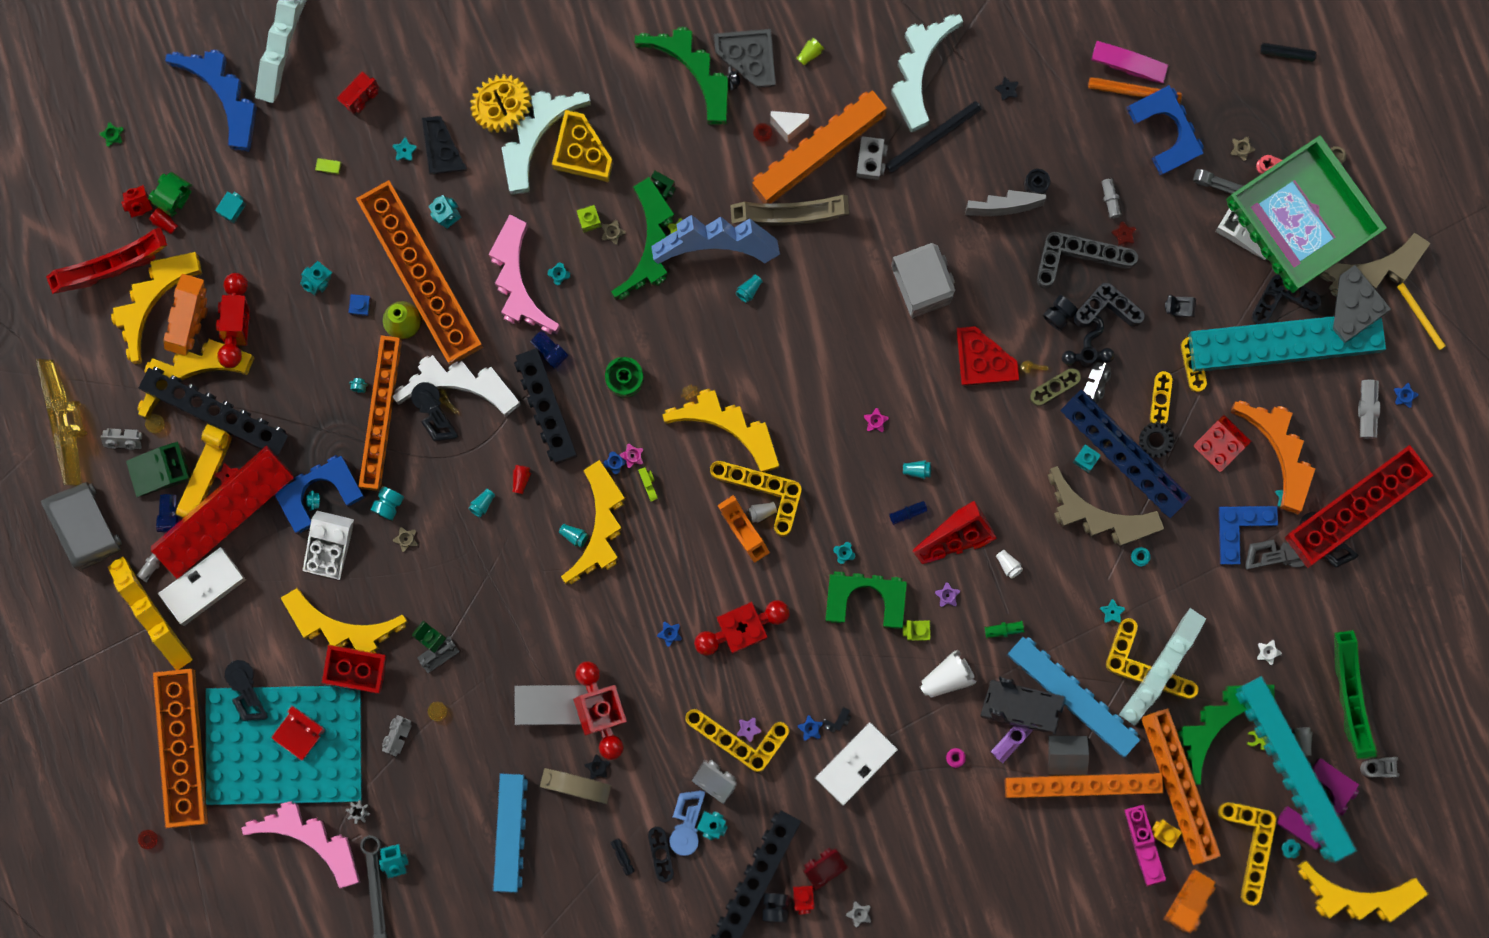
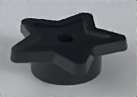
[727,66,741,90]
[995,77,1019,101]
[585,754,610,779]

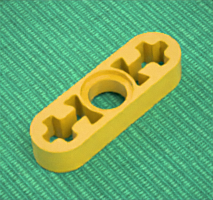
[1181,337,1207,392]
[1150,371,1172,424]

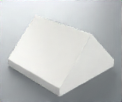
[771,111,809,143]

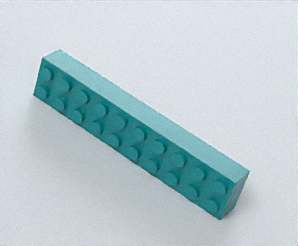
[1188,316,1386,372]
[1235,676,1356,862]

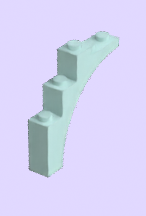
[255,0,307,103]
[891,14,963,133]
[502,91,591,195]
[1119,608,1206,725]

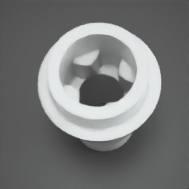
[996,550,1023,579]

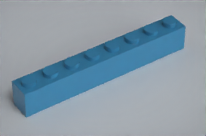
[1007,637,1140,758]

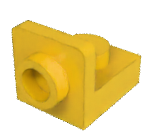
[1151,819,1181,848]

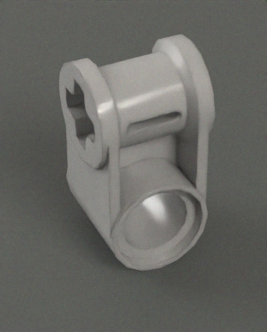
[1360,757,1400,778]

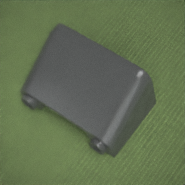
[41,482,122,571]

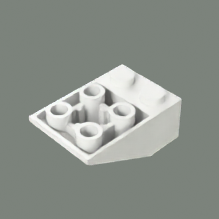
[1215,209,1266,260]
[303,511,354,580]

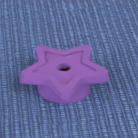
[935,583,960,607]
[737,717,762,742]

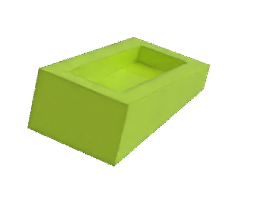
[315,158,341,174]

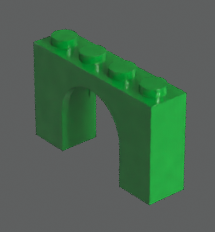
[825,572,907,629]

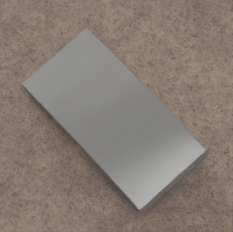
[965,190,1046,216]
[515,685,588,725]

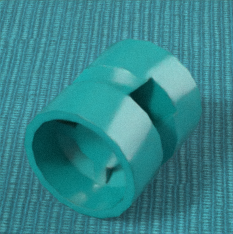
[370,486,404,521]

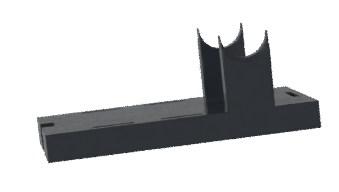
[980,676,1066,735]

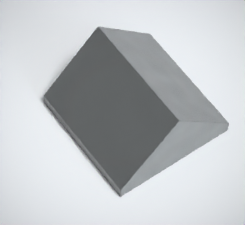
[1048,736,1089,775]

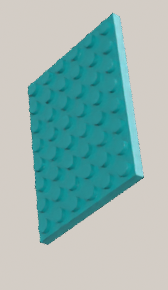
[206,686,362,805]

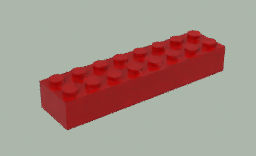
[1284,445,1433,568]
[151,446,294,579]

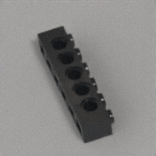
[514,348,577,465]

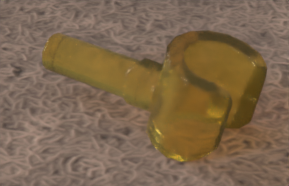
[1020,361,1048,373]
[439,389,458,414]

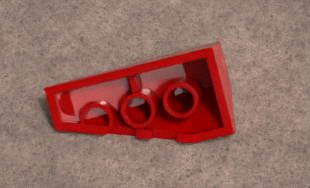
[913,501,997,564]

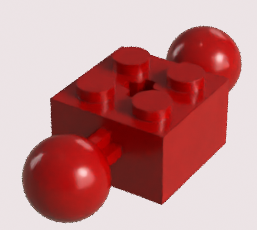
[216,273,250,368]
[694,600,790,656]
[573,661,627,760]

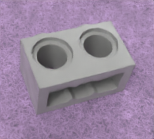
[857,136,887,180]

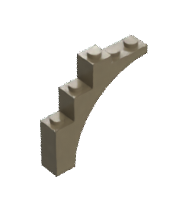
[1320,233,1430,297]
[1047,466,1164,547]

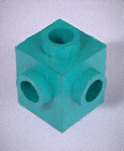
[428,195,462,228]
[300,261,332,296]
[697,811,728,841]
[379,844,409,878]

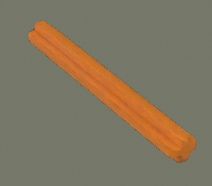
[1088,77,1182,103]

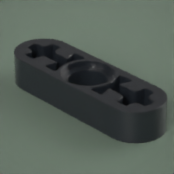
[648,827,674,882]

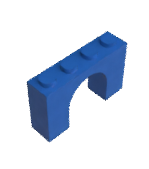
[1126,85,1204,175]
[275,455,365,535]

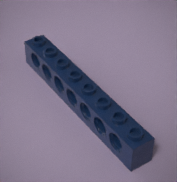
[1060,389,1191,518]

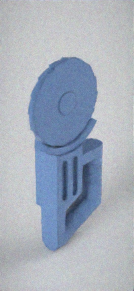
[670,790,705,856]

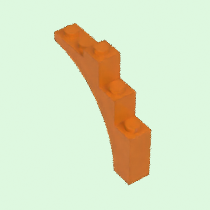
[1231,401,1315,514]

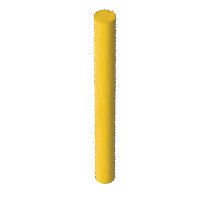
[1397,283,1446,350]

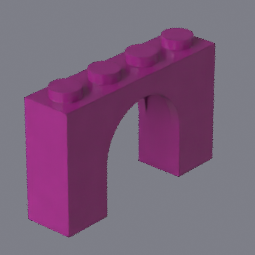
[1275,758,1359,849]

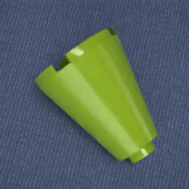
[383,301,421,339]

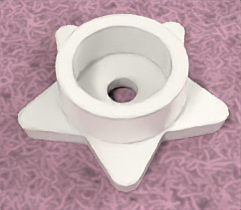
[1257,640,1282,665]

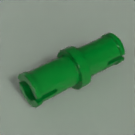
[984,621,1024,639]

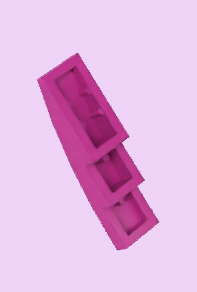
[1091,41,1168,84]

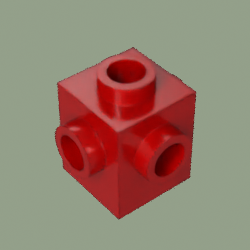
[121,185,153,218]

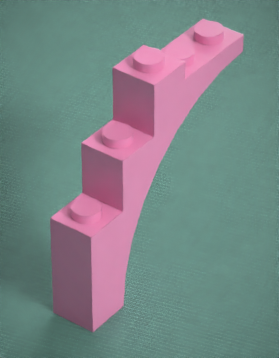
[489,215,560,334]
[242,801,360,888]

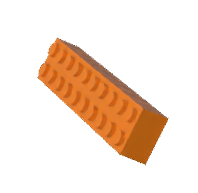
[356,180,483,366]

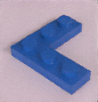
[1219,506,1278,565]

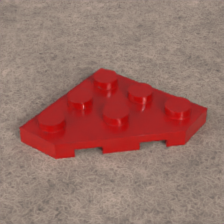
[956,326,1019,386]

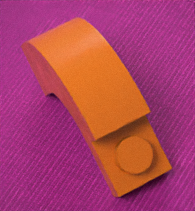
[717,495,770,563]

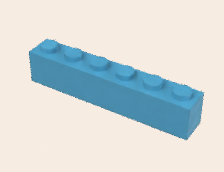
[493,774,528,892]

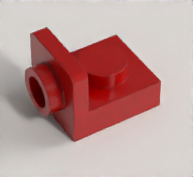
[793,886,814,914]

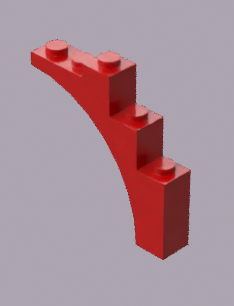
[46,228,167,294]

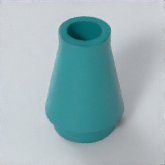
[736,274,763,303]
[903,460,931,479]
[468,489,495,518]
[559,524,589,548]

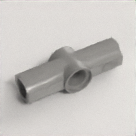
[1358,380,1380,439]

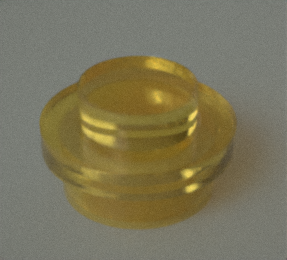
[681,384,699,400]
[145,414,165,433]
[428,702,447,721]

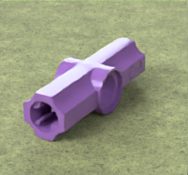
[991,721,1037,763]

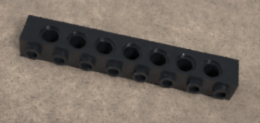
[138,366,288,457]
[710,810,801,938]

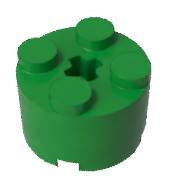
[148,172,192,216]
[605,357,644,398]

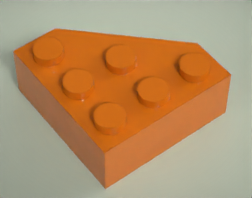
[164,273,208,356]
[1163,870,1216,933]

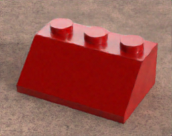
[322,645,386,693]

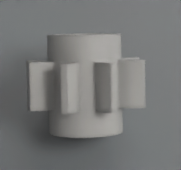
[346,800,370,824]

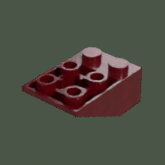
[803,848,848,890]

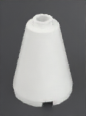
[920,650,976,698]

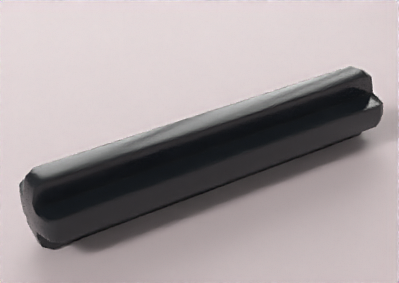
[1260,43,1316,62]

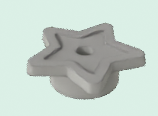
[846,902,871,927]

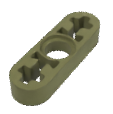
[1030,368,1081,406]

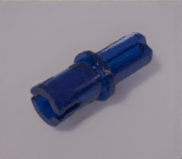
[889,501,928,525]

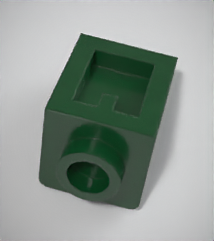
[651,170,676,200]
[412,621,446,653]

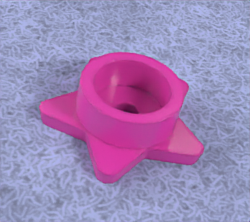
[864,408,889,432]
[620,443,643,468]

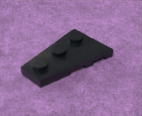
[422,116,467,175]

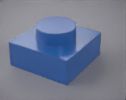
[349,294,370,316]

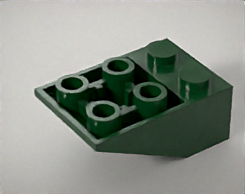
[126,441,191,497]

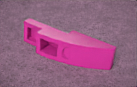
[1125,805,1166,887]

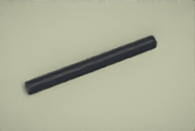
[886,101,982,173]

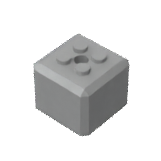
[891,243,955,318]

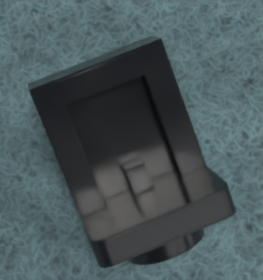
[1165,295,1196,317]
[822,707,852,733]

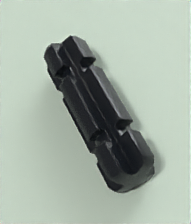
[611,838,635,876]

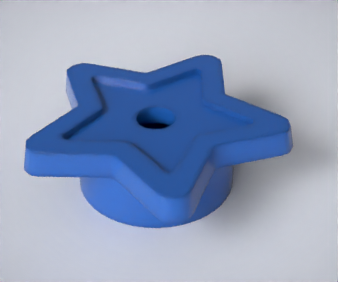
[1394,383,1418,408]
[657,622,682,647]
[798,716,823,740]

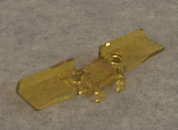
[36,359,88,486]

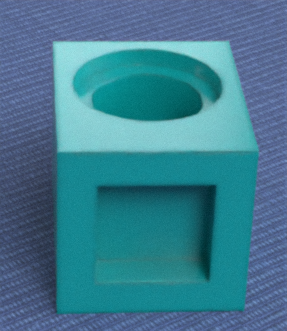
[215,191,246,224]
[1072,444,1101,473]

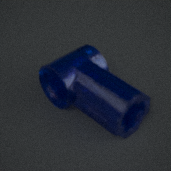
[530,331,569,369]
[156,494,178,532]

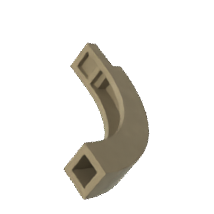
[730,195,849,226]

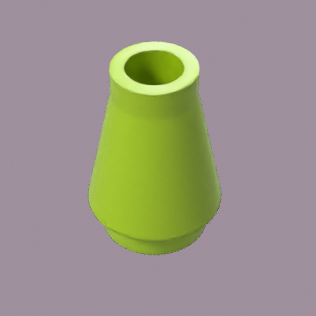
[797,38,824,66]

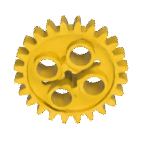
[470,74,531,133]

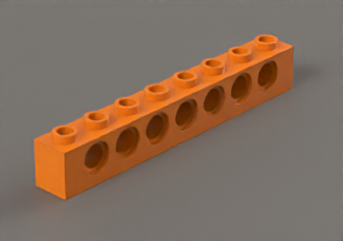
[359,335,402,491]
[1141,708,1221,865]
[1005,773,1163,798]

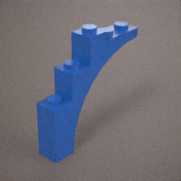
[165,50,257,152]

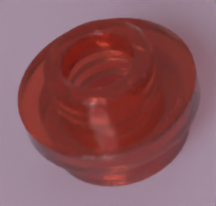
[753,123,772,142]
[138,830,158,849]

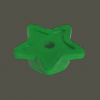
[100,122,124,147]

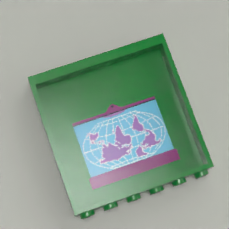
[1226,135,1387,293]

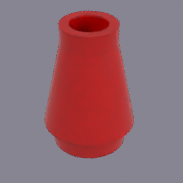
[149,208,178,234]
[512,465,531,494]

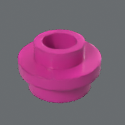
[946,748,966,768]

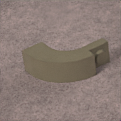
[540,768,611,804]

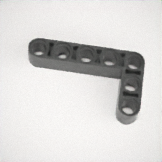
[1037,232,1138,289]

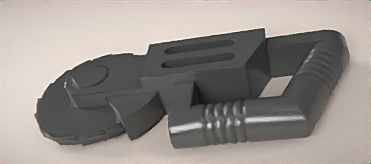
[1245,539,1305,570]

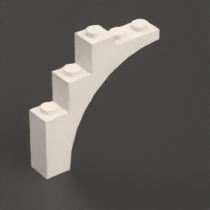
[393,355,521,416]

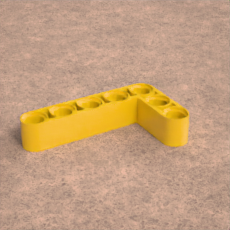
[176,424,232,518]
[710,461,801,537]
[1106,618,1198,699]
[686,709,789,772]
[1218,803,1276,905]

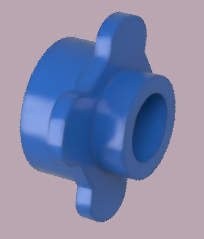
[603,452,626,474]

